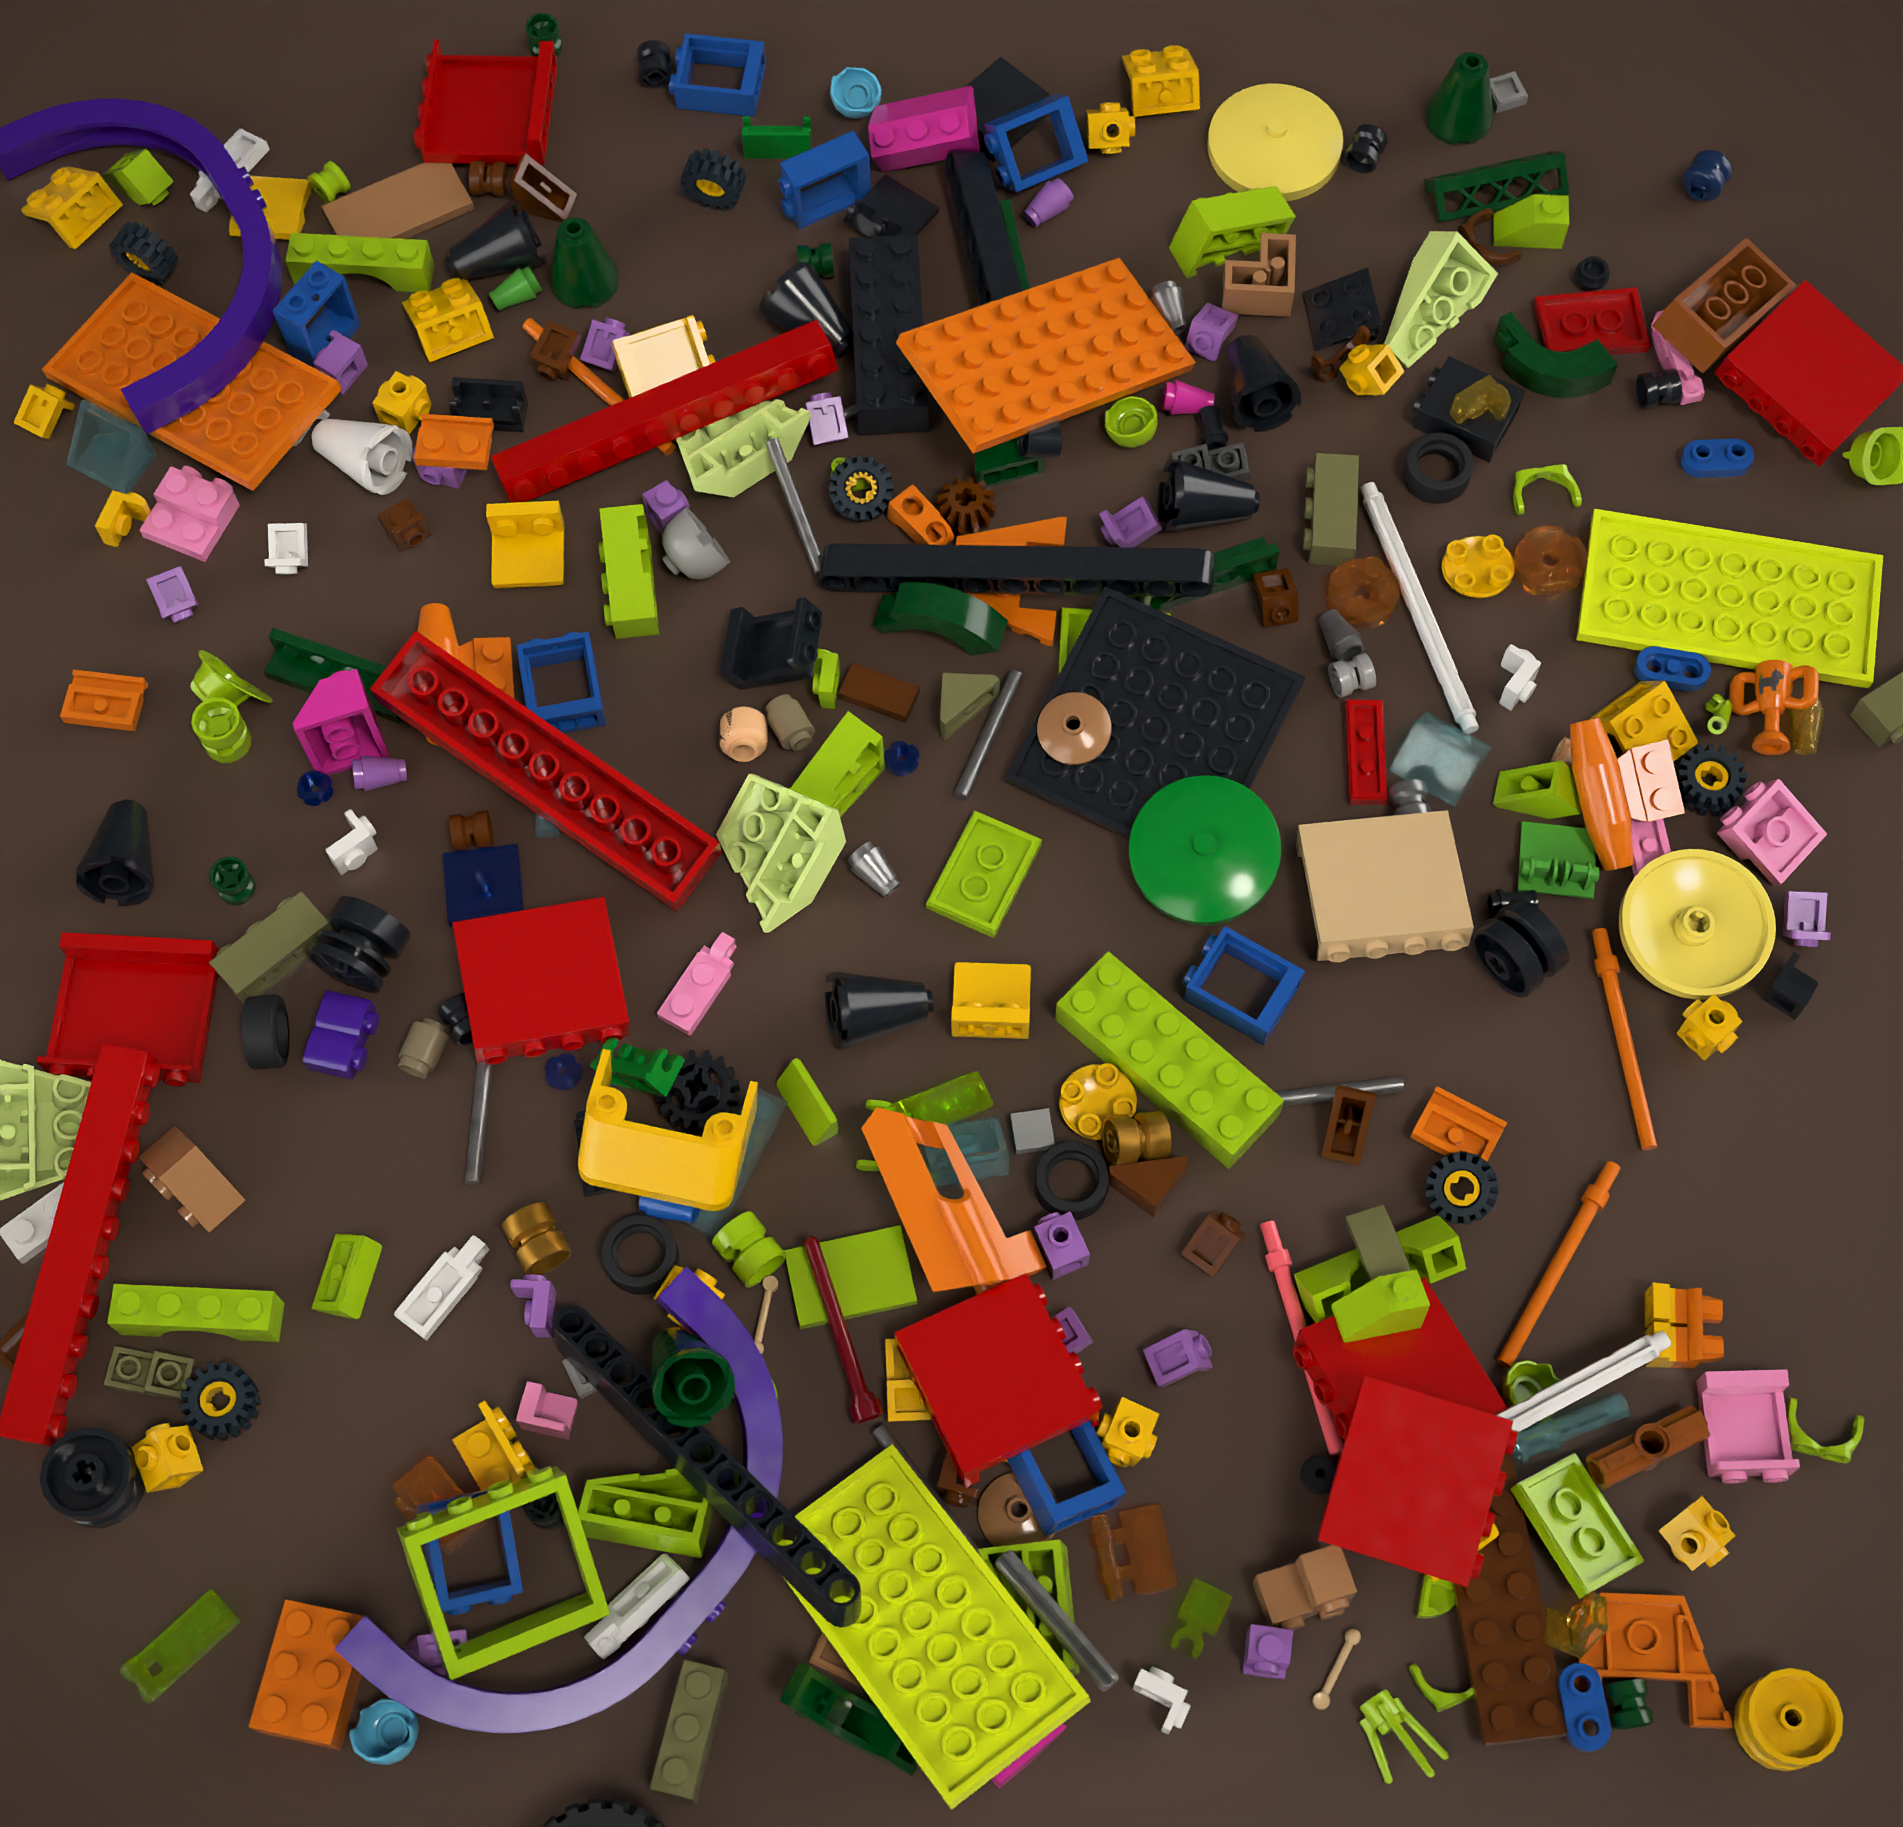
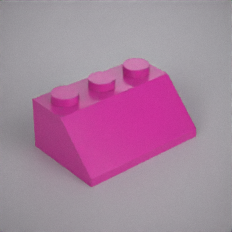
[868,86,980,172]
[292,669,390,779]

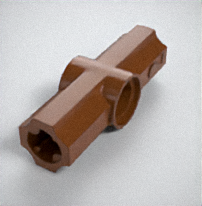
[1585,1405,1710,1490]

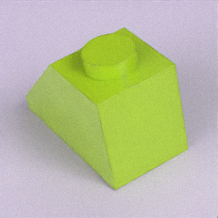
[102,149,174,206]
[1493,194,1569,249]
[1493,761,1581,819]
[1331,1269,1430,1343]

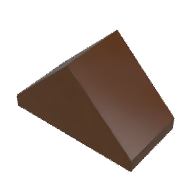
[510,153,577,223]
[1321,1085,1376,1165]
[1109,1156,1189,1217]

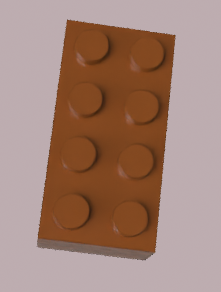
[1652,238,1797,374]

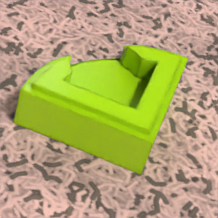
[1417,1574,1455,1618]

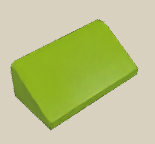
[776,1058,839,1146]
[311,1234,382,1319]

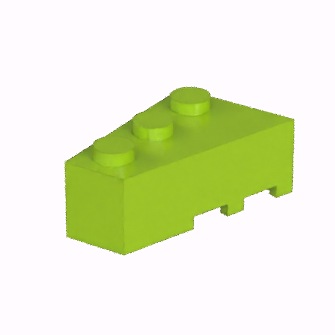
[1169,186,1296,279]
[599,504,659,639]
[788,711,885,818]
[578,1469,714,1559]
[978,1540,1079,1675]

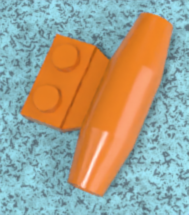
[417,603,514,746]
[1570,717,1685,871]

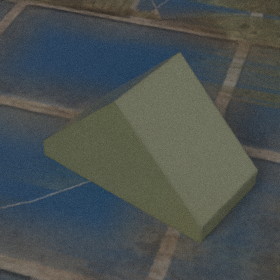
[940,673,1000,741]

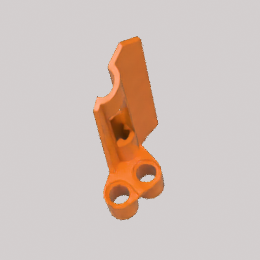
[861,1107,1047,1295]

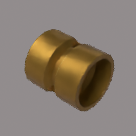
[1101,1111,1172,1166]
[502,1202,573,1275]

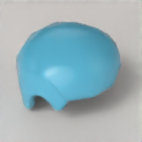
[830,67,881,119]
[349,1699,420,1765]

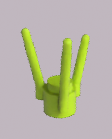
[1359,1689,1449,1784]

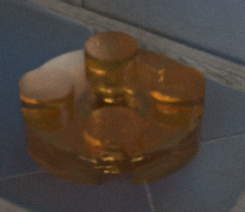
[1513,525,1588,595]
[1326,556,1400,629]

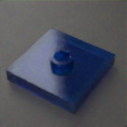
[443,844,525,927]

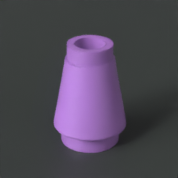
[1023,178,1074,228]
[352,755,407,792]

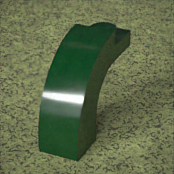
[1494,312,1618,398]
[873,582,1008,655]
[779,1662,918,1776]

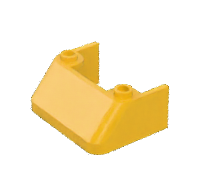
[578,1049,758,1211]

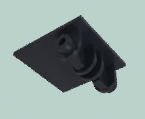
[1303,267,1382,351]

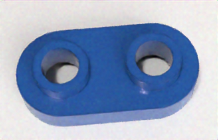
[1680,439,1754,478]
[1634,646,1711,692]
[1558,1663,1611,1752]

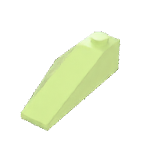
[1384,231,1498,368]

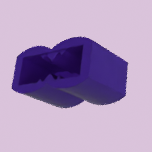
[303,990,379,1080]

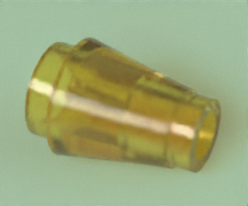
[1787,698,1826,755]

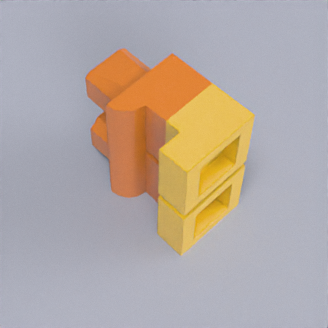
[1645,1282,1724,1369]

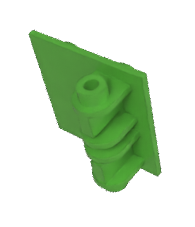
[1518,821,1599,899]

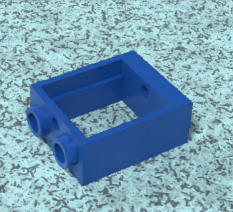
[669,33,766,117]
[984,94,1089,192]
[778,131,871,230]
[273,261,361,368]
[516,632,606,733]
[1182,926,1305,1046]
[1007,1421,1126,1537]
[418,1489,523,1615]

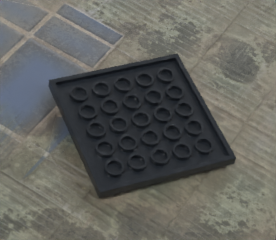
[1005,586,1305,840]

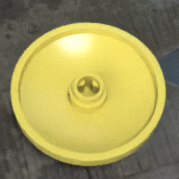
[1208,84,1343,201]
[1619,849,1776,1000]

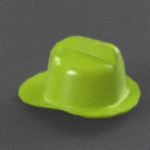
[1842,427,1903,485]
[190,650,273,707]

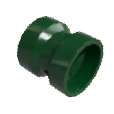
[525,13,562,58]
[797,242,835,278]
[209,856,256,906]
[1603,1679,1655,1730]

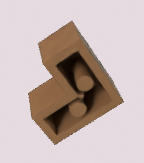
[1221,233,1296,317]
[138,1126,245,1232]
[1252,1545,1357,1630]

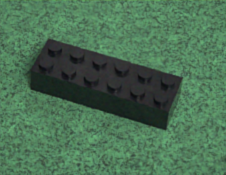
[849,234,929,435]

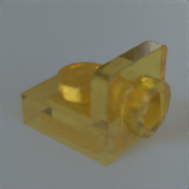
[1450,375,1511,424]
[1543,1591,1609,1659]

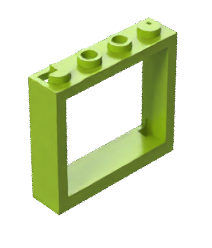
[397,1465,610,1680]

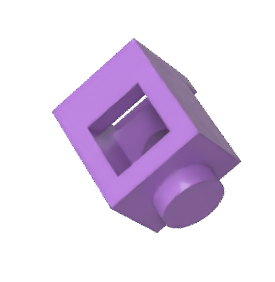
[313,330,368,395]
[643,480,690,536]
[1242,1624,1293,1680]

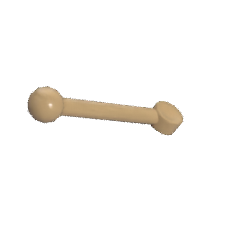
[754,1276,778,1354]
[1312,1628,1361,1710]

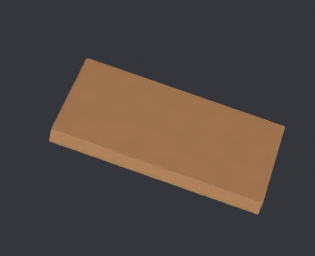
[321,162,475,239]

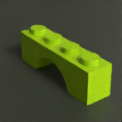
[285,233,435,292]
[1294,1215,1467,1323]
[107,1284,285,1342]

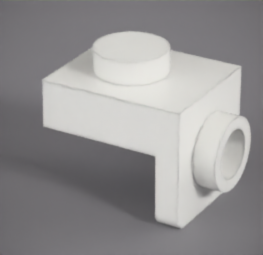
[265,523,308,574]
[1499,644,1541,711]
[325,809,378,875]
[1132,1667,1191,1735]

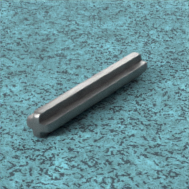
[995,1550,1119,1692]

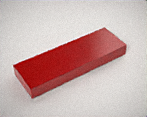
[1345,699,1388,805]

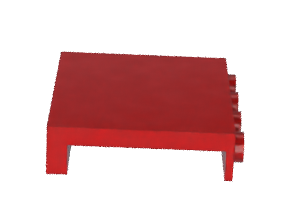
[414,39,558,165]
[1714,280,1903,467]
[452,897,630,1065]
[36,932,219,1087]
[894,1273,1103,1488]
[1293,1277,1508,1439]
[1317,1375,1518,1587]

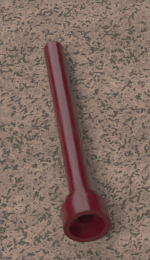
[803,1236,884,1425]

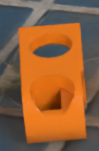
[887,484,954,545]

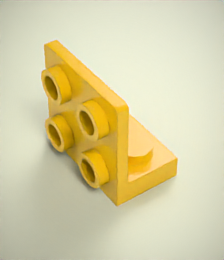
[1122,45,1200,117]
[21,167,123,249]
[402,278,494,363]
[486,501,564,588]
[1590,680,1698,762]
[951,962,1031,1039]
[452,1400,536,1490]

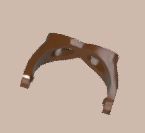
[1457,208,1521,267]
[1311,325,1370,383]

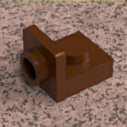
[529,320,582,382]
[377,497,432,552]
[1253,568,1299,627]
[1181,1211,1246,1277]
[937,1451,979,1508]

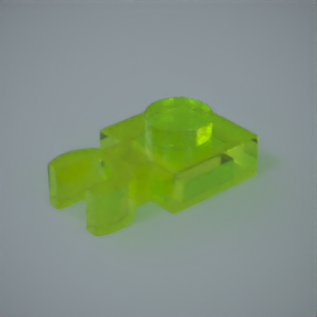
[1171,1578,1233,1660]

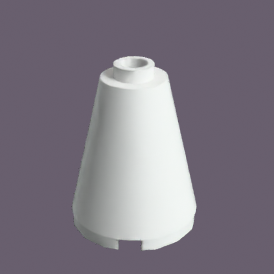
[312,419,413,495]

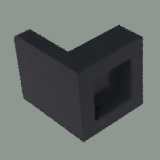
[1762,952,1819,1020]

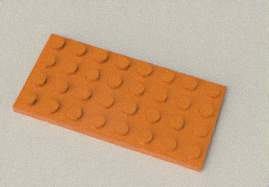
[896,258,1196,454]
[42,272,342,491]

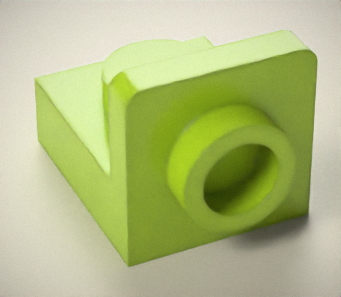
[813,649,841,709]

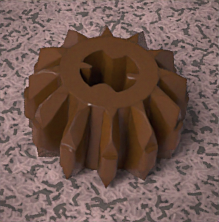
[936,475,996,536]

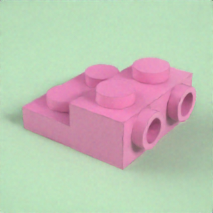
[139,466,240,562]
[1717,779,1827,886]

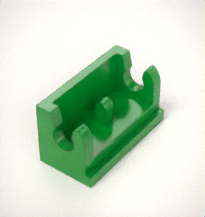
[742,116,812,159]
[590,1037,685,1097]

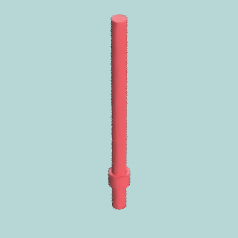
[1260,1221,1343,1456]

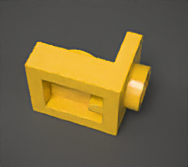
[13,384,76,440]
[95,490,151,547]

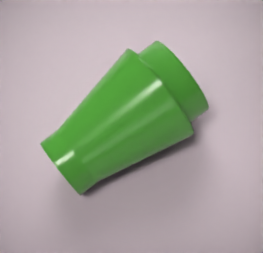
[489,266,543,311]

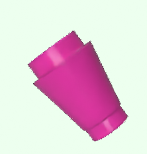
[1161,379,1214,415]

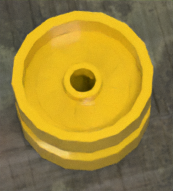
[1733,1668,1843,1772]

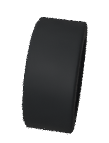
[1403,432,1474,504]
[241,994,290,1069]
[1035,1141,1109,1220]
[602,1215,679,1295]

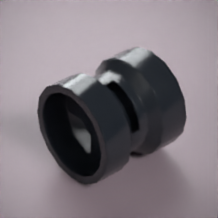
[637,40,672,89]
[1344,124,1388,173]
[1636,368,1682,409]
[438,993,473,1046]
[523,1492,564,1531]

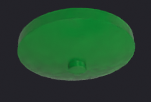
[1129,775,1281,926]

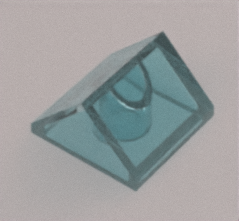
[66,399,157,494]
[1390,712,1492,807]
[924,1116,1009,1187]

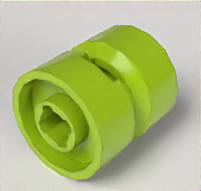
[191,698,252,763]
[712,1211,787,1287]

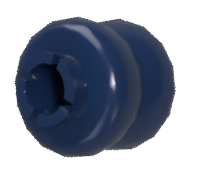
[1682,150,1732,201]

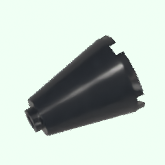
[446,198,547,280]
[759,261,853,358]
[1227,335,1301,432]
[1157,459,1260,532]
[76,799,154,906]
[825,972,934,1049]

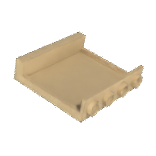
[1295,810,1474,962]

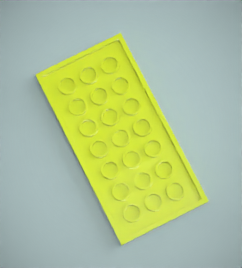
[1576,509,1883,689]
[777,1444,1091,1810]

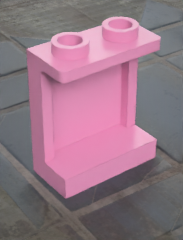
[1696,1369,1800,1484]

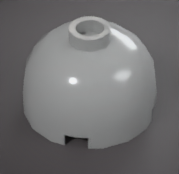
[662,507,730,580]

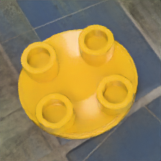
[1442,535,1515,598]
[1059,1063,1137,1140]

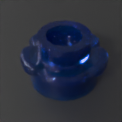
[884,741,920,777]
[297,770,334,806]
[545,1053,583,1090]

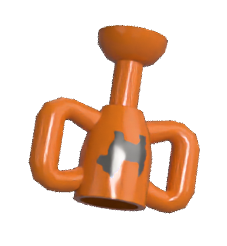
[1729,660,1819,755]

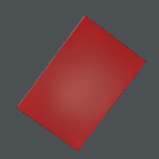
[1533,287,1651,355]

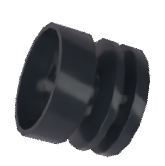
[307,895,411,993]

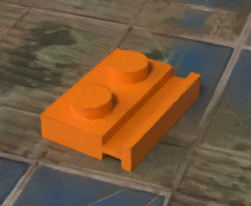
[414,414,494,470]
[60,669,148,732]
[1410,1086,1508,1161]

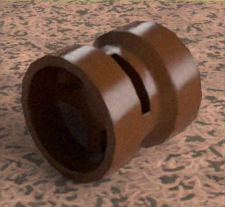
[469,160,509,197]
[449,810,493,852]

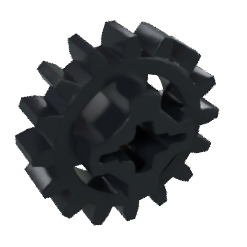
[655,1049,740,1135]

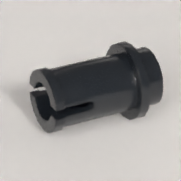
[1197,405,1229,451]
[1487,889,1538,916]

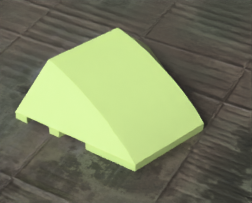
[676,399,811,498]
[716,774,846,933]
[0,1060,91,1200]

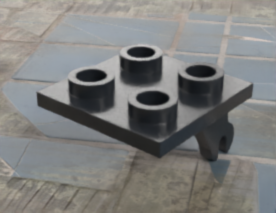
[844,174,939,237]

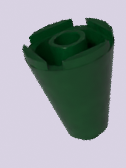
[1426,52,1493,145]
[550,217,619,309]
[651,1327,735,1427]

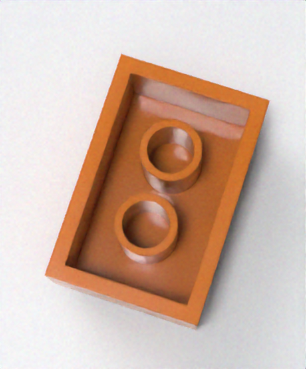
[248,1599,364,1750]

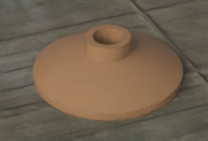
[1037,692,1111,765]
[978,1473,1058,1547]

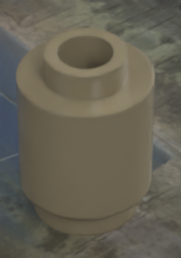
[765,694,815,751]
[398,1018,449,1079]

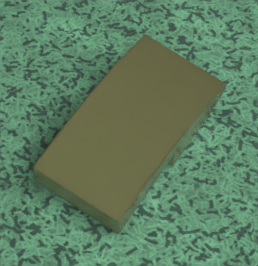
[1346,1205,1410,1282]
[103,1346,195,1400]

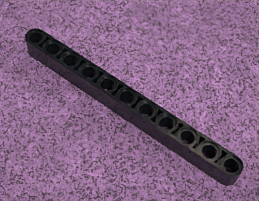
[945,150,1062,458]
[818,543,1215,597]
[553,1305,862,1627]

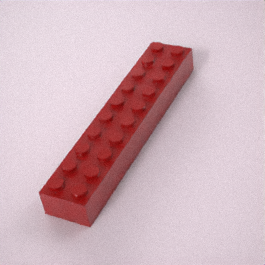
[370,631,722,913]

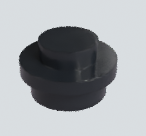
[1575,256,1610,290]

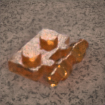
[1091,1504,1178,1601]

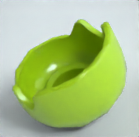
[1104,396,1158,448]
[1502,1360,1563,1420]

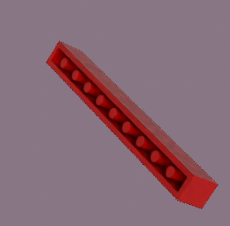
[491,320,839,503]
[0,1043,160,1448]

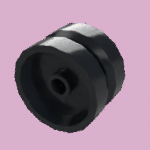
[1471,898,1570,998]
[40,1428,145,1528]

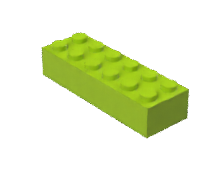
[1055,951,1284,1169]

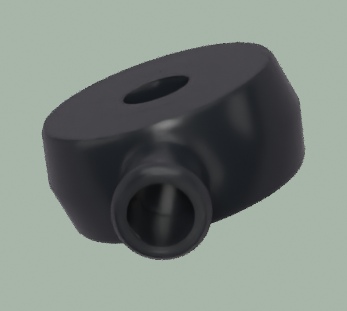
[1300,1456,1337,1495]

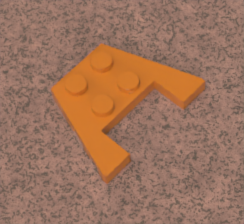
[956,517,1067,647]
[1574,1593,1732,1729]

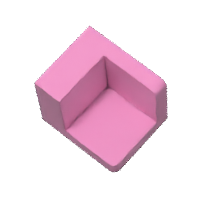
[516,1381,578,1440]

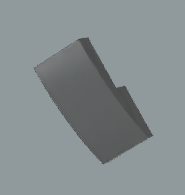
[1172,442,1251,481]

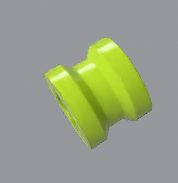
[308,161,351,204]

